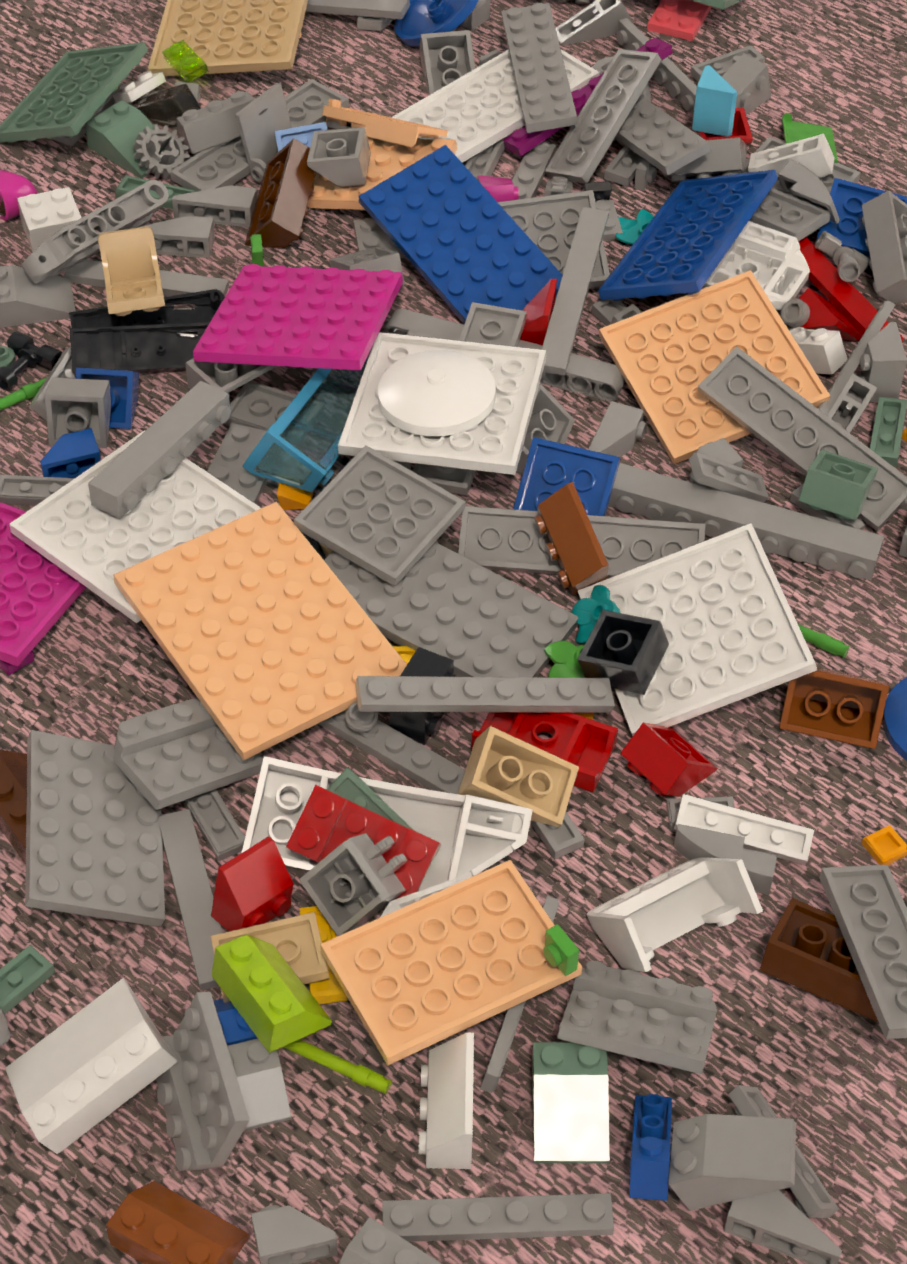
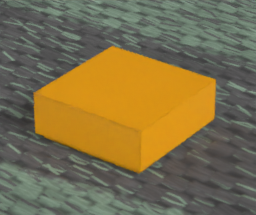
[861,825,907,865]

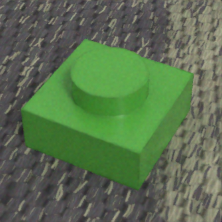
[543,924,579,977]

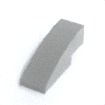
[778,159,840,224]
[674,824,777,895]

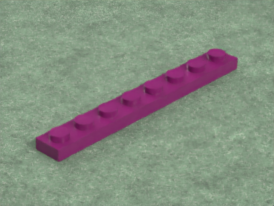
[503,38,673,156]

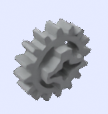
[133,124,190,180]

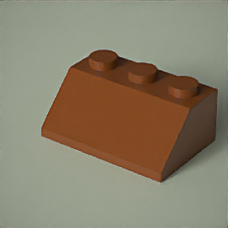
[534,482,609,596]
[779,668,889,749]
[106,1181,250,1264]

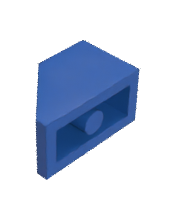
[40,428,101,478]

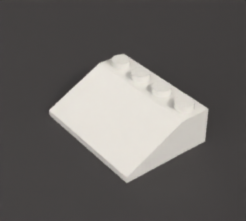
[5,978,178,1154]

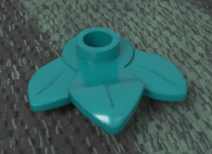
[615,209,654,244]
[571,585,620,644]

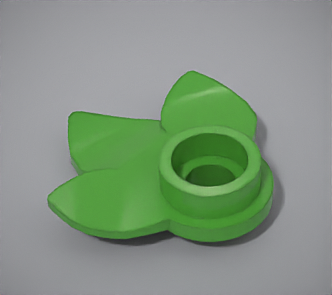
[544,641,585,678]

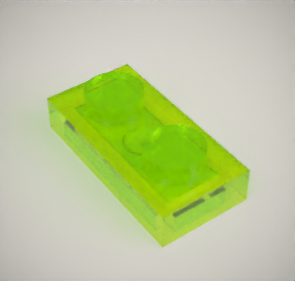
[162,40,209,83]

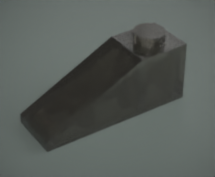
[128,83,201,128]

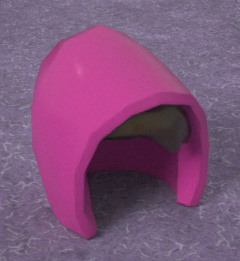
[0,170,37,220]

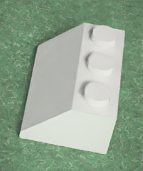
[419,1033,474,1169]

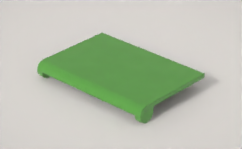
[782,113,838,163]

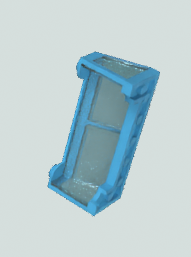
[242,358,368,492]

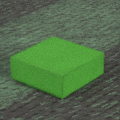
[250,234,264,266]

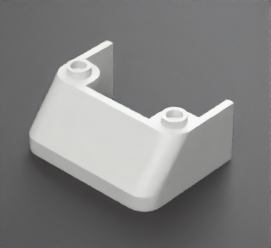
[587,857,763,972]

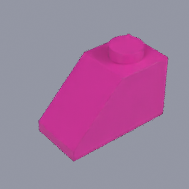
[477,175,519,202]

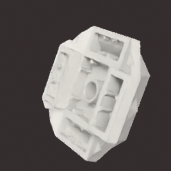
[701,221,810,311]

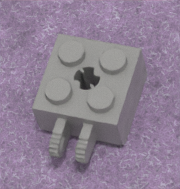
[299,833,407,936]

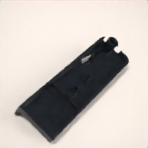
[69,289,225,335]
[70,322,210,375]

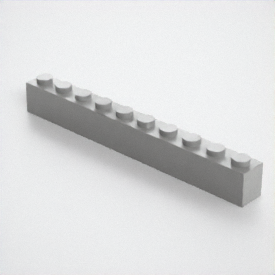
[608,463,885,581]

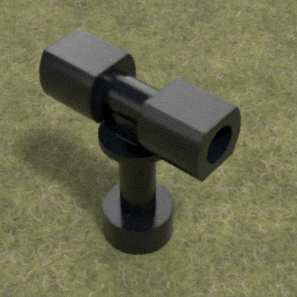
[0,331,62,392]

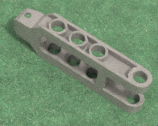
[21,180,169,284]

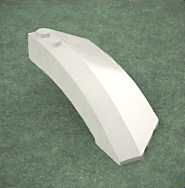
[242,756,533,891]

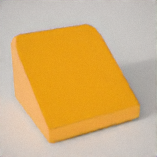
[277,475,314,510]

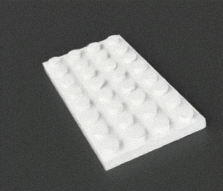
[391,49,600,163]

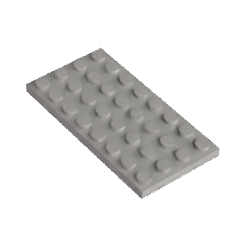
[324,542,578,677]

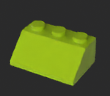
[211,934,332,1053]

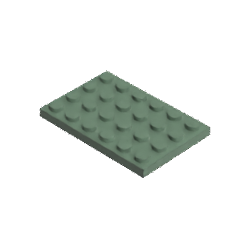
[0,42,148,143]

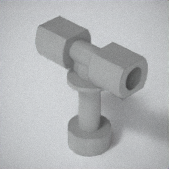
[815,231,870,282]

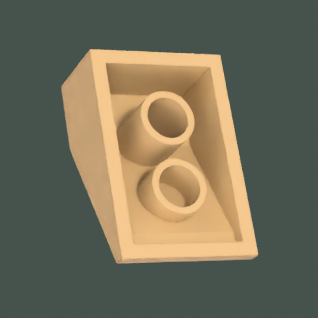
[458,726,579,827]

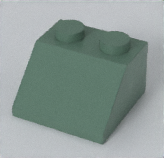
[799,450,878,520]

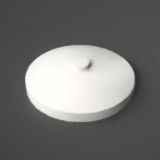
[378,350,496,436]

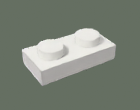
[113,71,166,103]

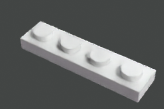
[674,794,814,865]

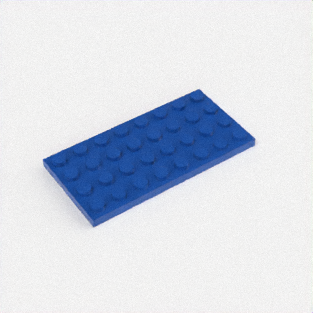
[359,145,563,324]
[598,170,778,301]

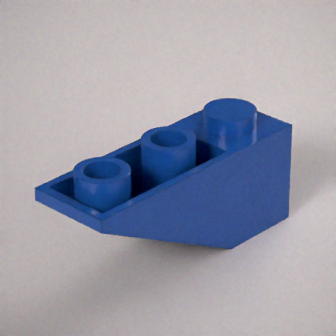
[629,1094,672,1201]

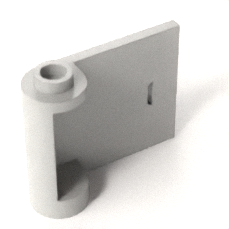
[235,83,292,183]

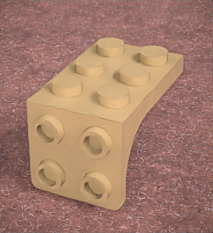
[98,226,165,316]

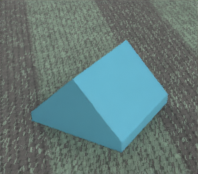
[692,65,737,137]

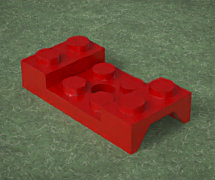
[471,712,618,793]
[286,785,442,899]

